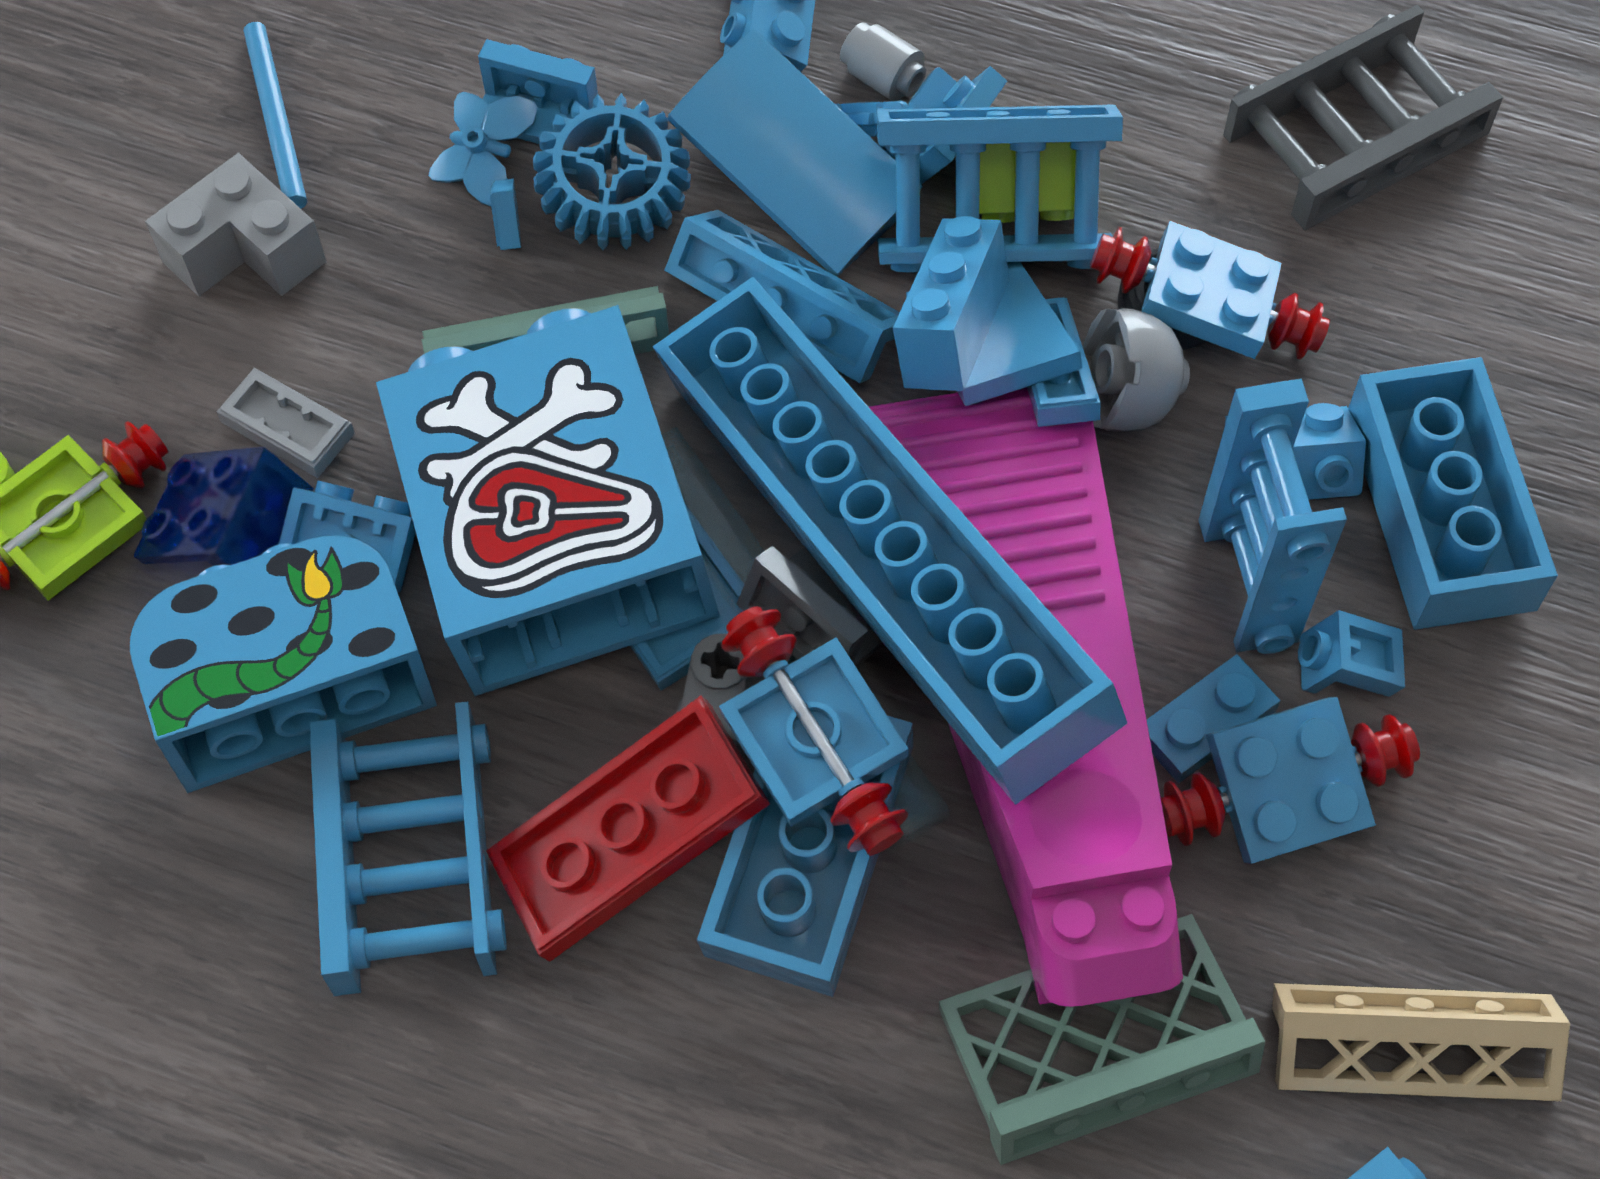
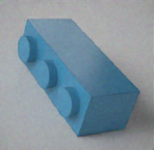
[893,216,1010,391]

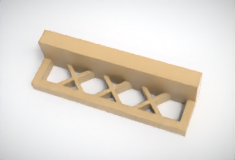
[1272,983,1570,1101]

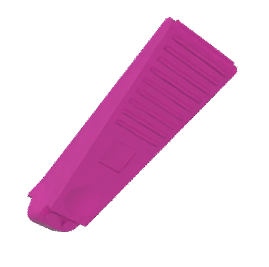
[868,387,1183,1007]

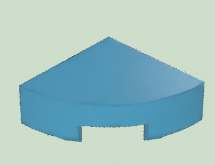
[490,178,521,250]

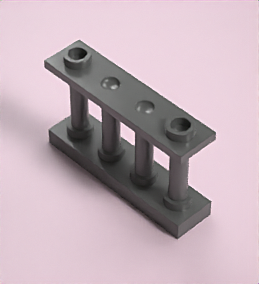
[1223,5,1503,231]

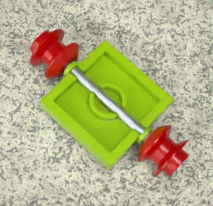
[0,421,169,601]

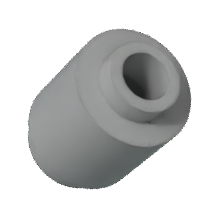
[840,22,926,101]

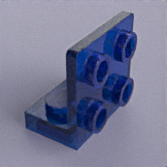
[134,447,314,566]

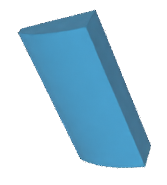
[667,28,923,277]

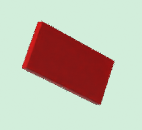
[486,695,770,962]

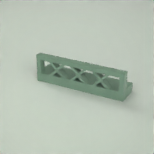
[421,286,669,354]

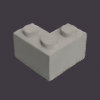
[145,153,327,296]

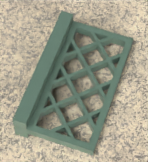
[939,914,1265,1165]

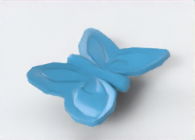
[428,92,538,207]

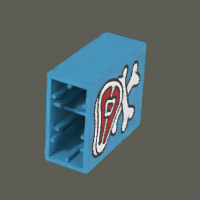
[376,305,720,696]

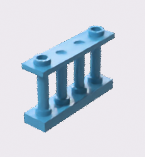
[877,105,1123,273]
[1198,378,1347,654]
[309,701,507,996]

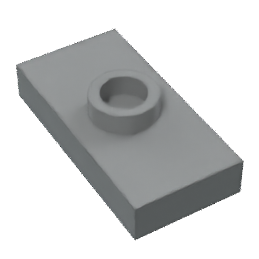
[216,368,355,478]

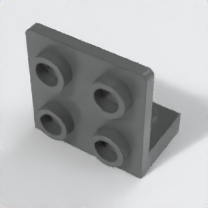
[736,546,884,667]

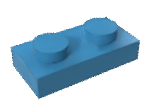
[1147,654,1281,784]

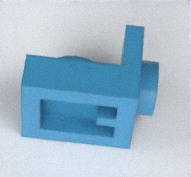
[1298,610,1405,697]

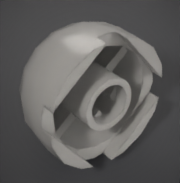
[1083,308,1190,432]

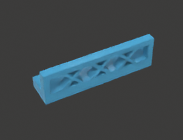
[664,210,900,383]

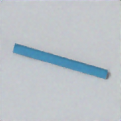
[243,22,307,209]

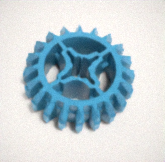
[533,93,691,250]

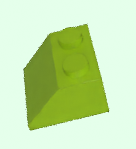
[979,142,1076,223]

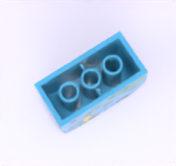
[130,535,437,793]

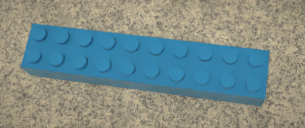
[652,277,1128,805]

